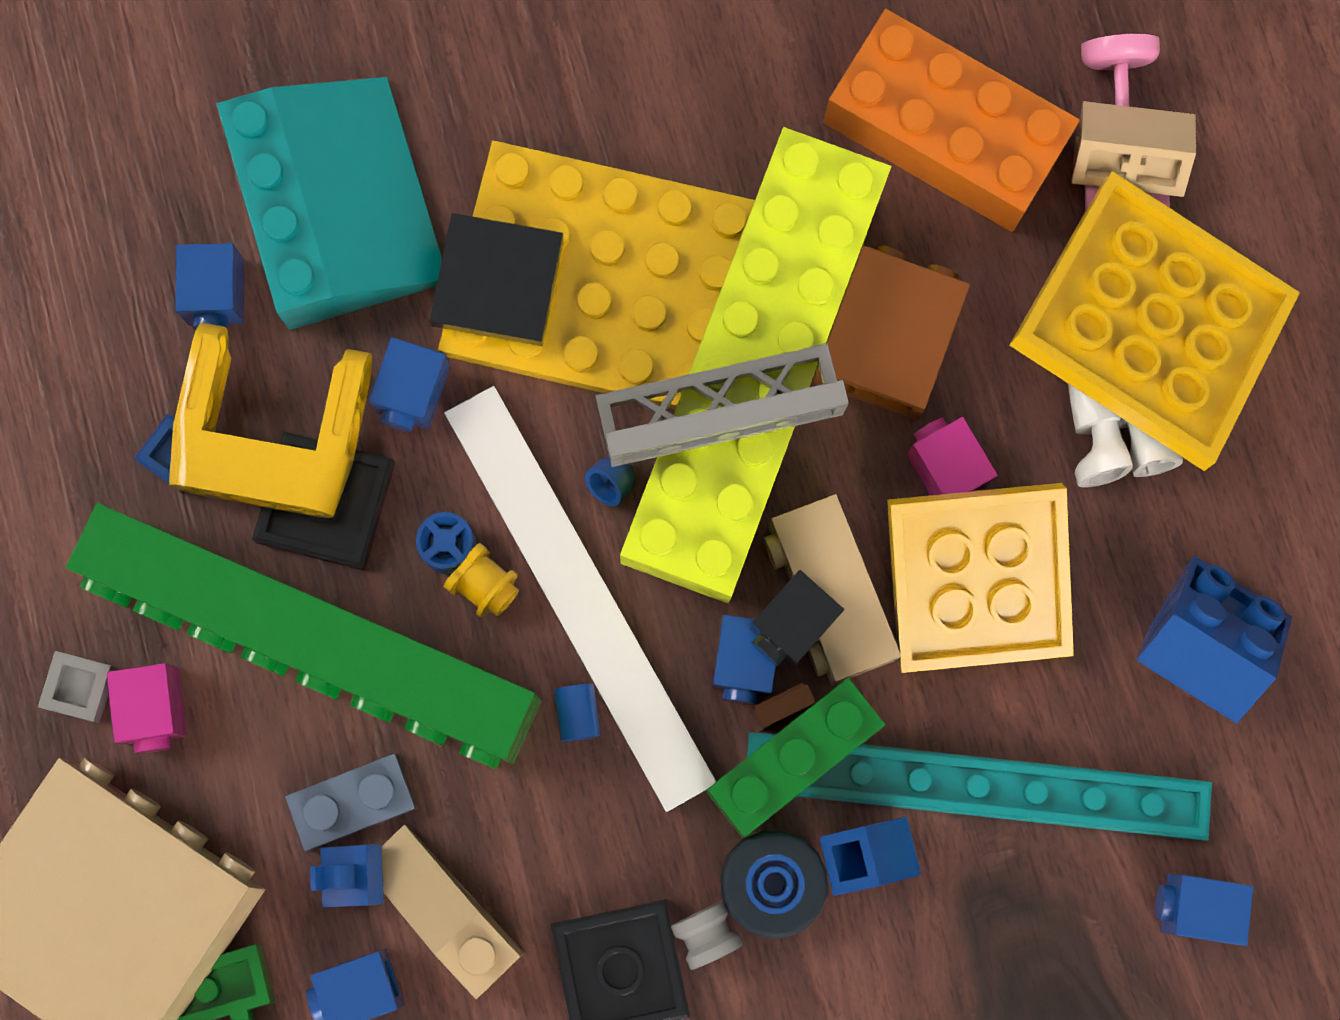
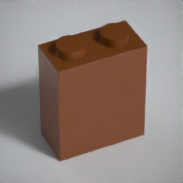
[813,245,970,421]

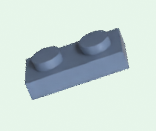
[285,754,418,852]

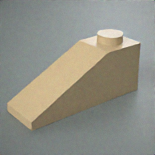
[381,825,525,999]

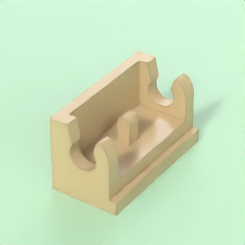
[1072,101,1196,197]

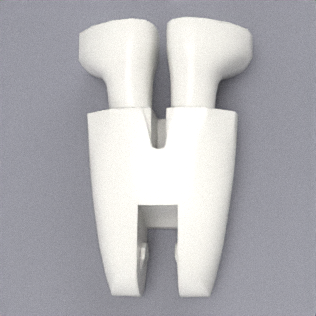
[1068,384,1183,487]

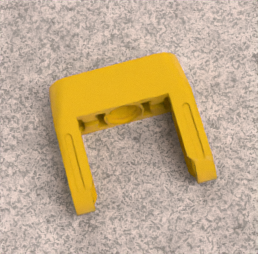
[169,322,372,518]

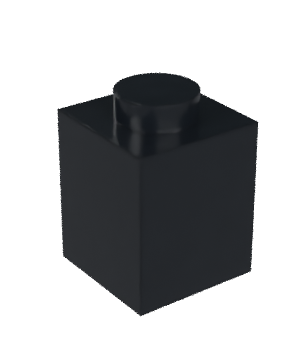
[749,570,845,668]

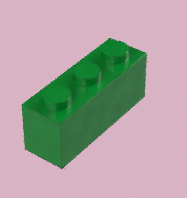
[705,678,886,838]

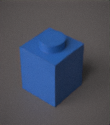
[175,243,244,331]
[369,337,451,432]
[712,615,776,705]
[819,817,921,896]
[1155,874,1254,946]
[306,948,405,1020]

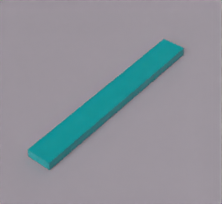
[746,732,1212,841]

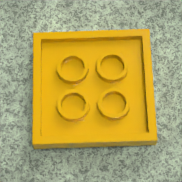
[887,483,1074,673]

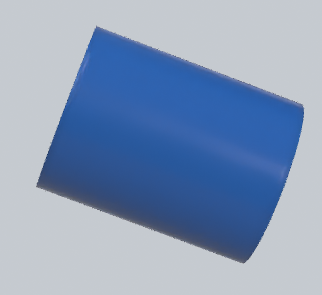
[554,684,601,742]

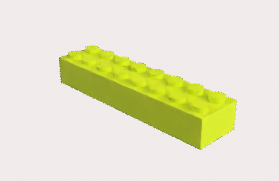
[620,127,892,604]

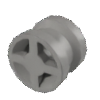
[670,901,744,970]

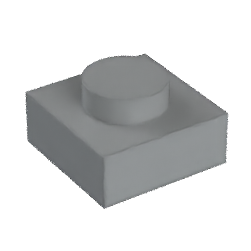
[38,651,117,723]

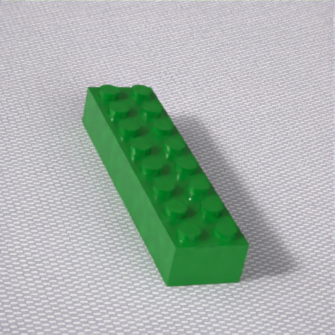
[65,503,542,769]

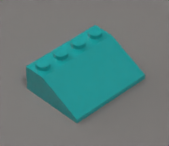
[216,77,442,330]

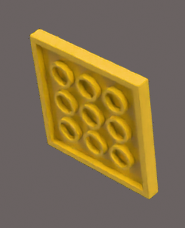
[1009,171,1300,471]

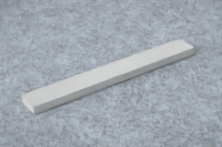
[444,386,716,812]

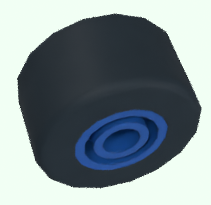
[720,831,828,938]

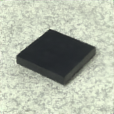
[429,213,564,346]
[252,431,395,571]
[551,899,690,1020]

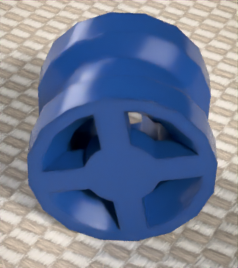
[416,512,477,575]

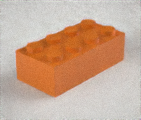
[823,8,1080,233]

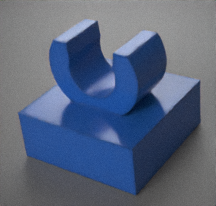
[310,844,384,908]

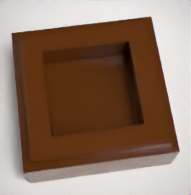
[752,683,816,731]

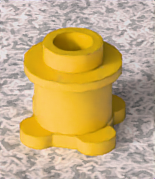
[443,543,519,618]

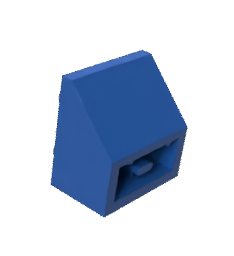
[1137,556,1292,724]

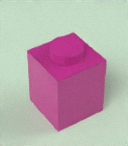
[906,417,998,495]
[107,663,187,754]

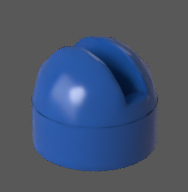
[585,456,635,506]

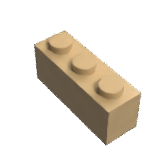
[763,494,901,686]

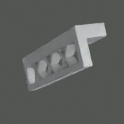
[595,343,849,467]

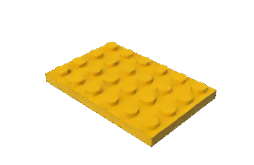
[438,140,755,410]

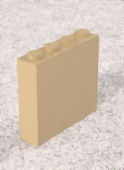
[0,757,266,1020]

